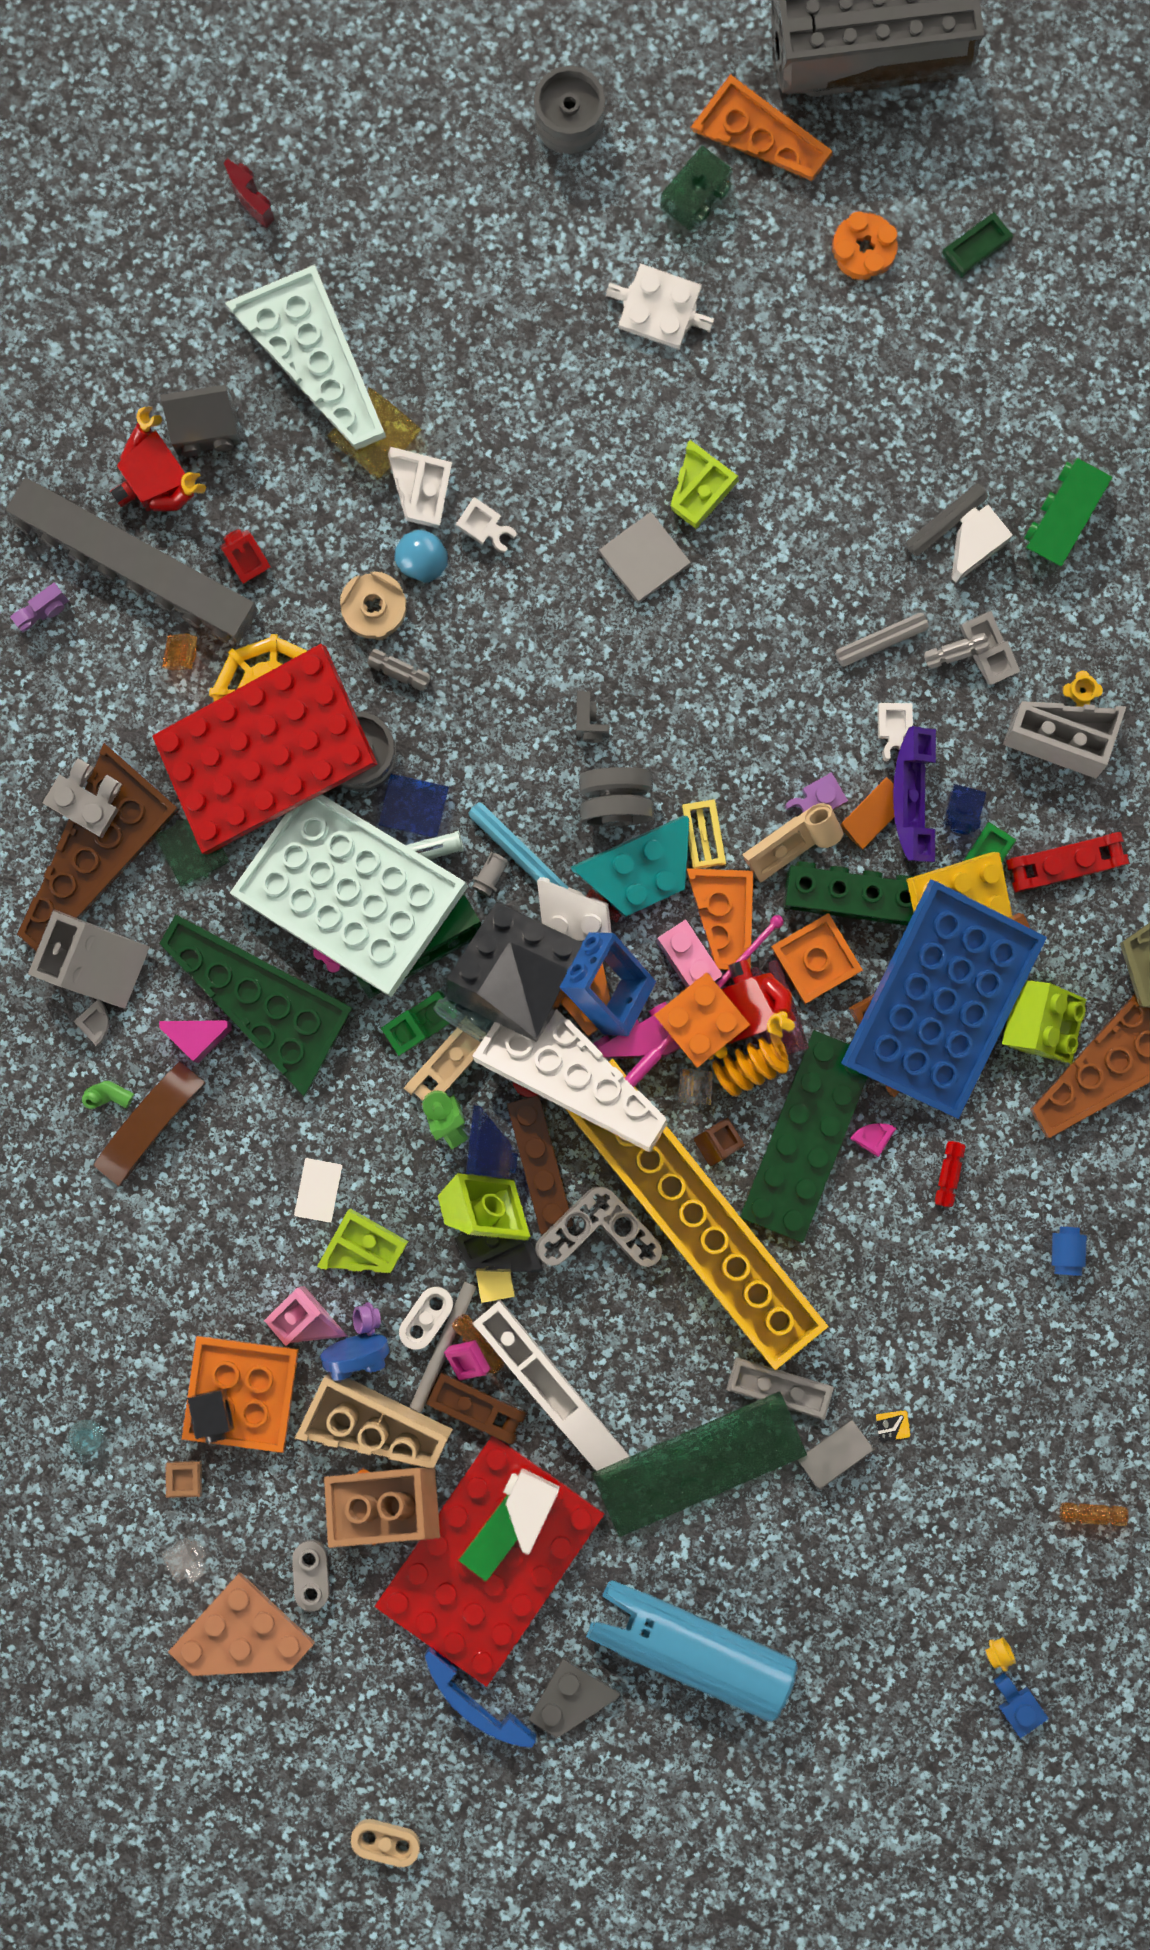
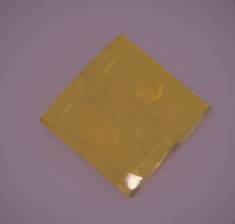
[326,387,422,480]

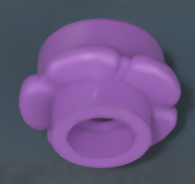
[353,1302,381,1336]

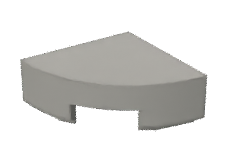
[74,1000,109,1047]

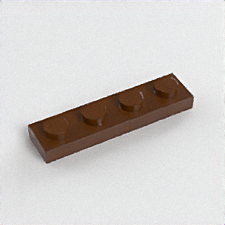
[507,1095,573,1234]

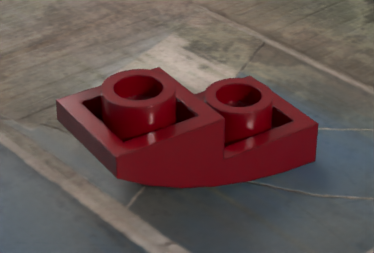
[224,158,275,229]

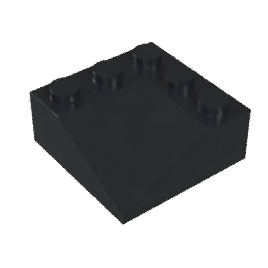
[447,902,582,1042]

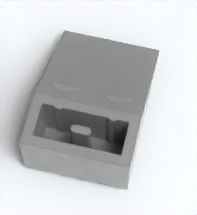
[28,910,150,1009]

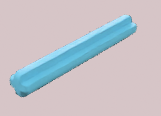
[468,802,569,889]

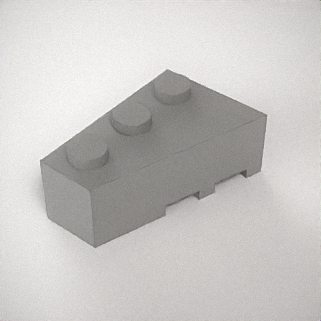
[1003,701,1126,779]

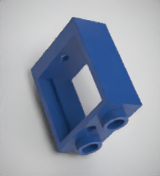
[560,932,656,1036]

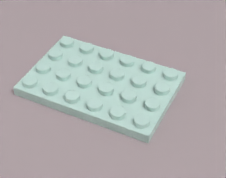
[230,794,468,998]

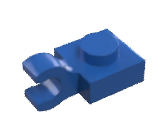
[993,1673,1049,1739]

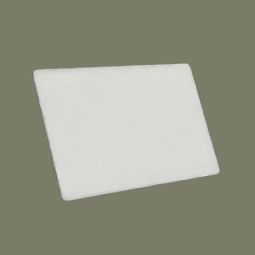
[294,1158,342,1222]

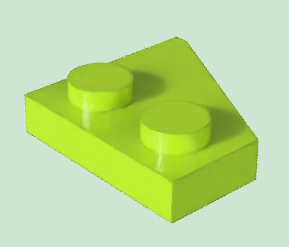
[671,440,739,529]
[317,1208,409,1273]

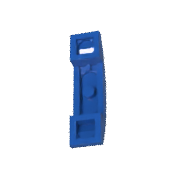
[425,1647,536,1748]

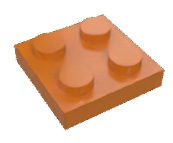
[770,913,863,1005]
[654,972,750,1068]

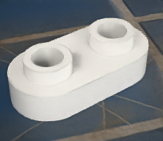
[399,1287,453,1350]

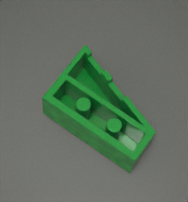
[1024,458,1112,567]

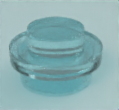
[68,1420,103,1455]

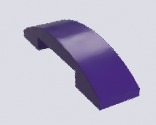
[893,726,936,862]

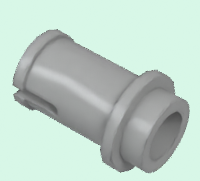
[472,852,509,897]

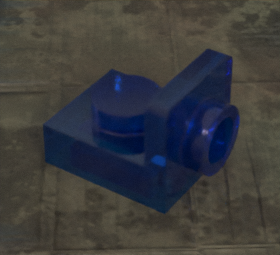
[943,784,987,835]

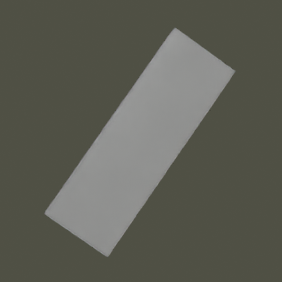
[726,1357,834,1420]

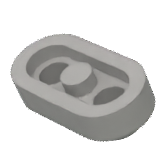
[292,1540,330,1611]

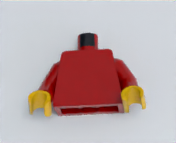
[110,406,206,512]
[709,959,796,1060]

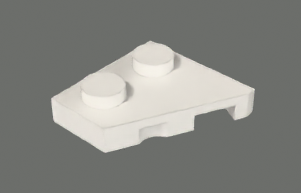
[388,447,452,528]
[537,877,611,941]

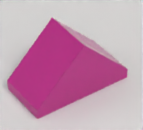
[159,1021,232,1063]

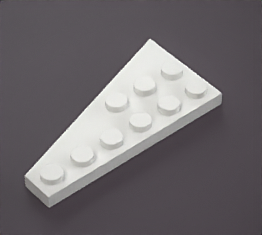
[473,1009,667,1152]

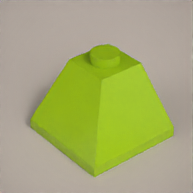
[438,1173,530,1240]

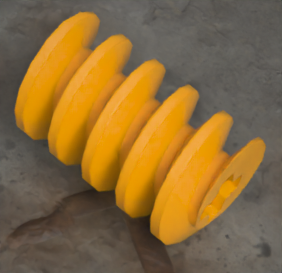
[712,1033,789,1097]

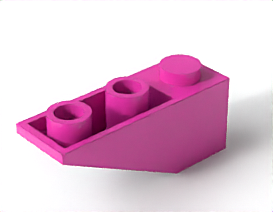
[592,1002,680,1059]

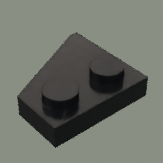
[455,1233,544,1273]

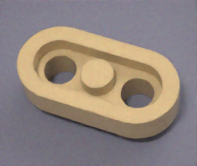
[351,1819,420,1867]

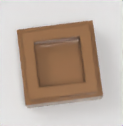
[166,1461,202,1498]

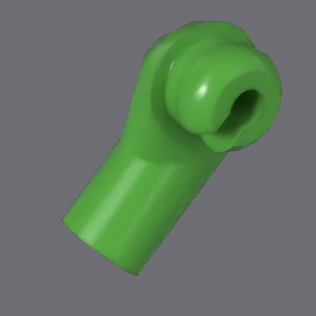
[82,1080,135,1109]

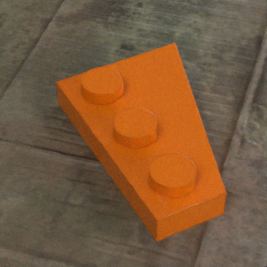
[686,868,753,971]

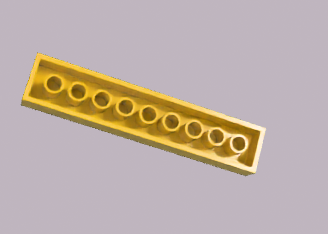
[564,1058,828,1370]

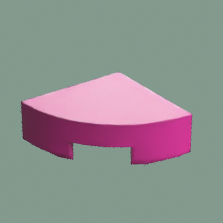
[849,1123,896,1157]

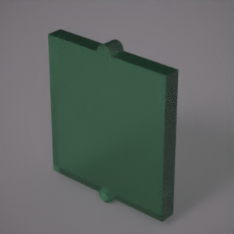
[155,819,230,887]

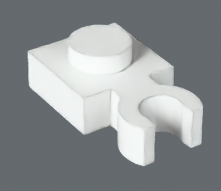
[455,497,517,553]
[877,703,913,761]

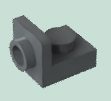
[576,691,610,743]

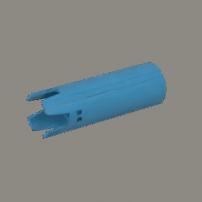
[586,1580,798,1723]

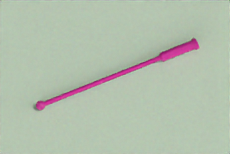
[625,915,784,1088]

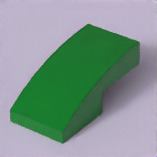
[381,990,459,1056]

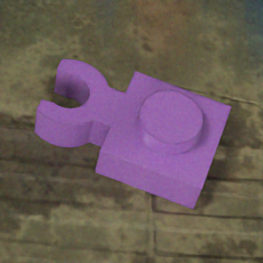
[10,582,69,632]
[785,772,848,813]

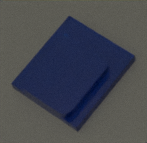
[379,774,449,838]

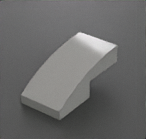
[959,611,1020,685]

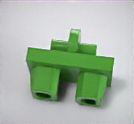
[422,1091,469,1149]

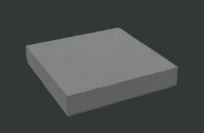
[599,512,691,604]

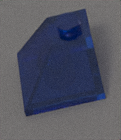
[466,1105,518,1179]

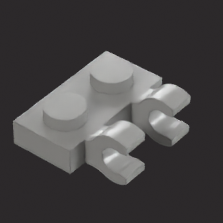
[42,758,123,838]

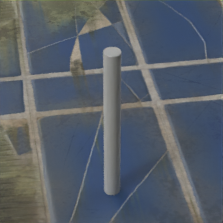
[410,1281,477,1412]

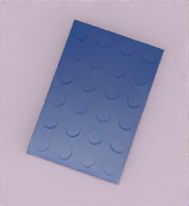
[841,879,1047,1119]

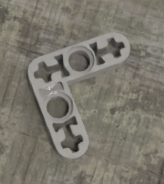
[535,1187,662,1267]

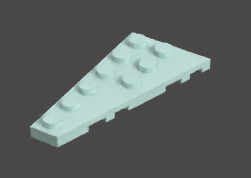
[225,265,386,450]

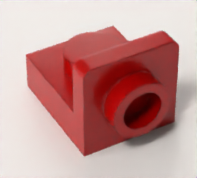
[219,529,271,584]

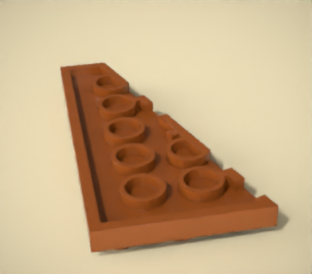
[1030,994,1150,1139]

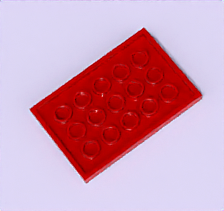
[152,644,378,855]
[374,1436,604,1687]

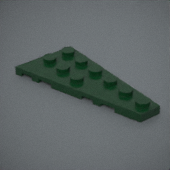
[159,914,353,1097]

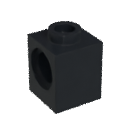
[187,1388,234,1443]

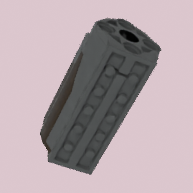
[771,0,984,97]

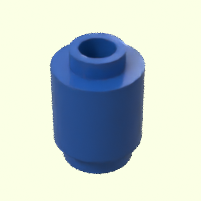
[1051,1227,1087,1276]

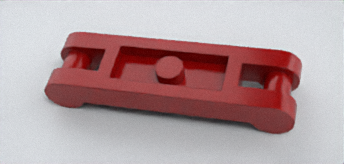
[1006,832,1130,893]

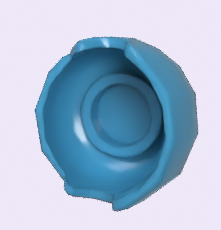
[394,530,448,583]

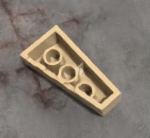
[295,1372,453,1469]

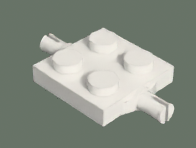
[606,264,714,349]

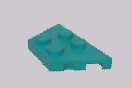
[571,816,689,916]

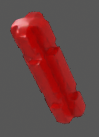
[935,1141,966,1207]

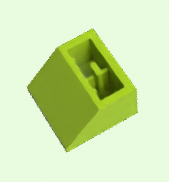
[1002,980,1087,1064]

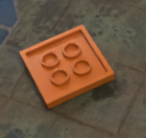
[181,1336,299,1453]

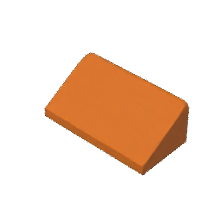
[840,777,895,850]

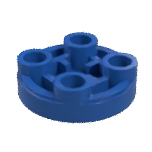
[320,1334,390,1381]

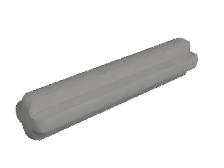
[835,613,929,667]

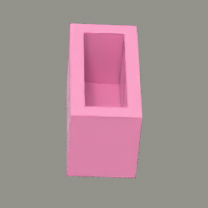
[656,920,723,988]

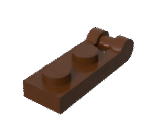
[427,1373,528,1445]

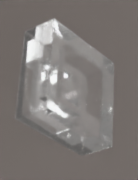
[678,1069,713,1105]

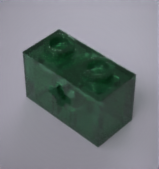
[660,145,732,231]

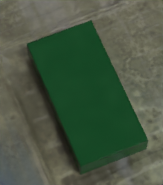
[942,212,1014,278]

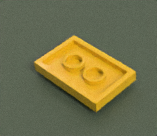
[907,852,1012,918]

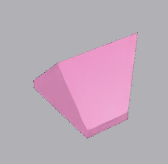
[264,1286,348,1346]

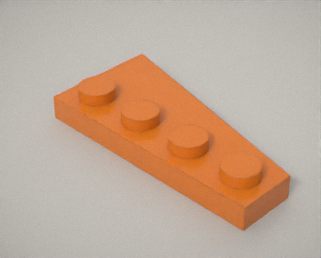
[691,74,833,181]

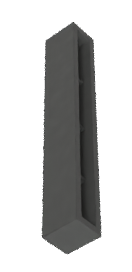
[5,477,258,644]

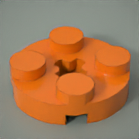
[832,211,898,280]

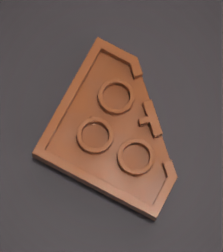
[168,1572,315,1676]

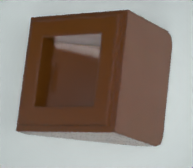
[694,1117,745,1166]

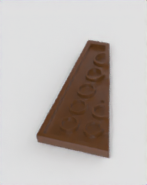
[17,743,179,952]

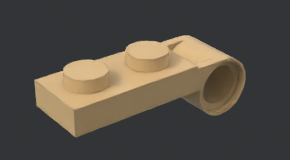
[742,803,843,883]

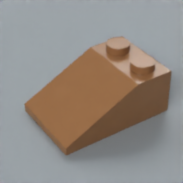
[324,1468,440,1548]

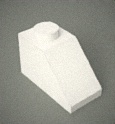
[952,505,1012,583]
[504,1468,559,1555]

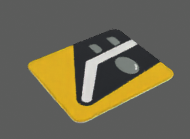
[876,1410,910,1441]

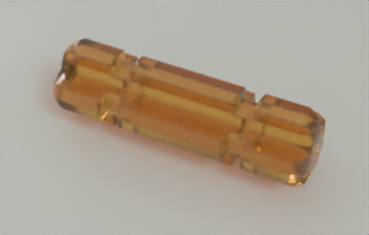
[452,1314,505,1374]
[1060,1502,1129,1526]

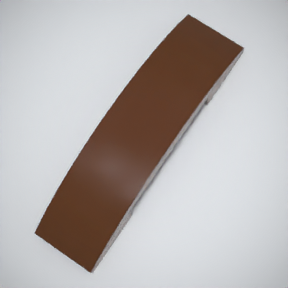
[93,1061,206,1187]

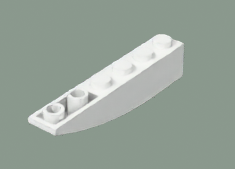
[473,1300,631,1480]

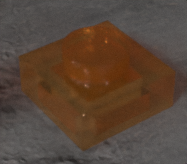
[162,633,198,671]

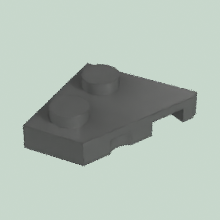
[528,1657,620,1738]

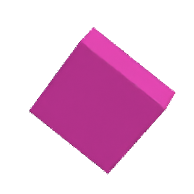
[444,1340,491,1381]

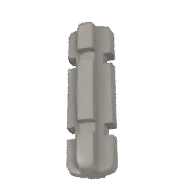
[924,633,990,669]
[367,649,430,691]

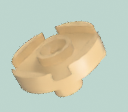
[340,572,406,640]

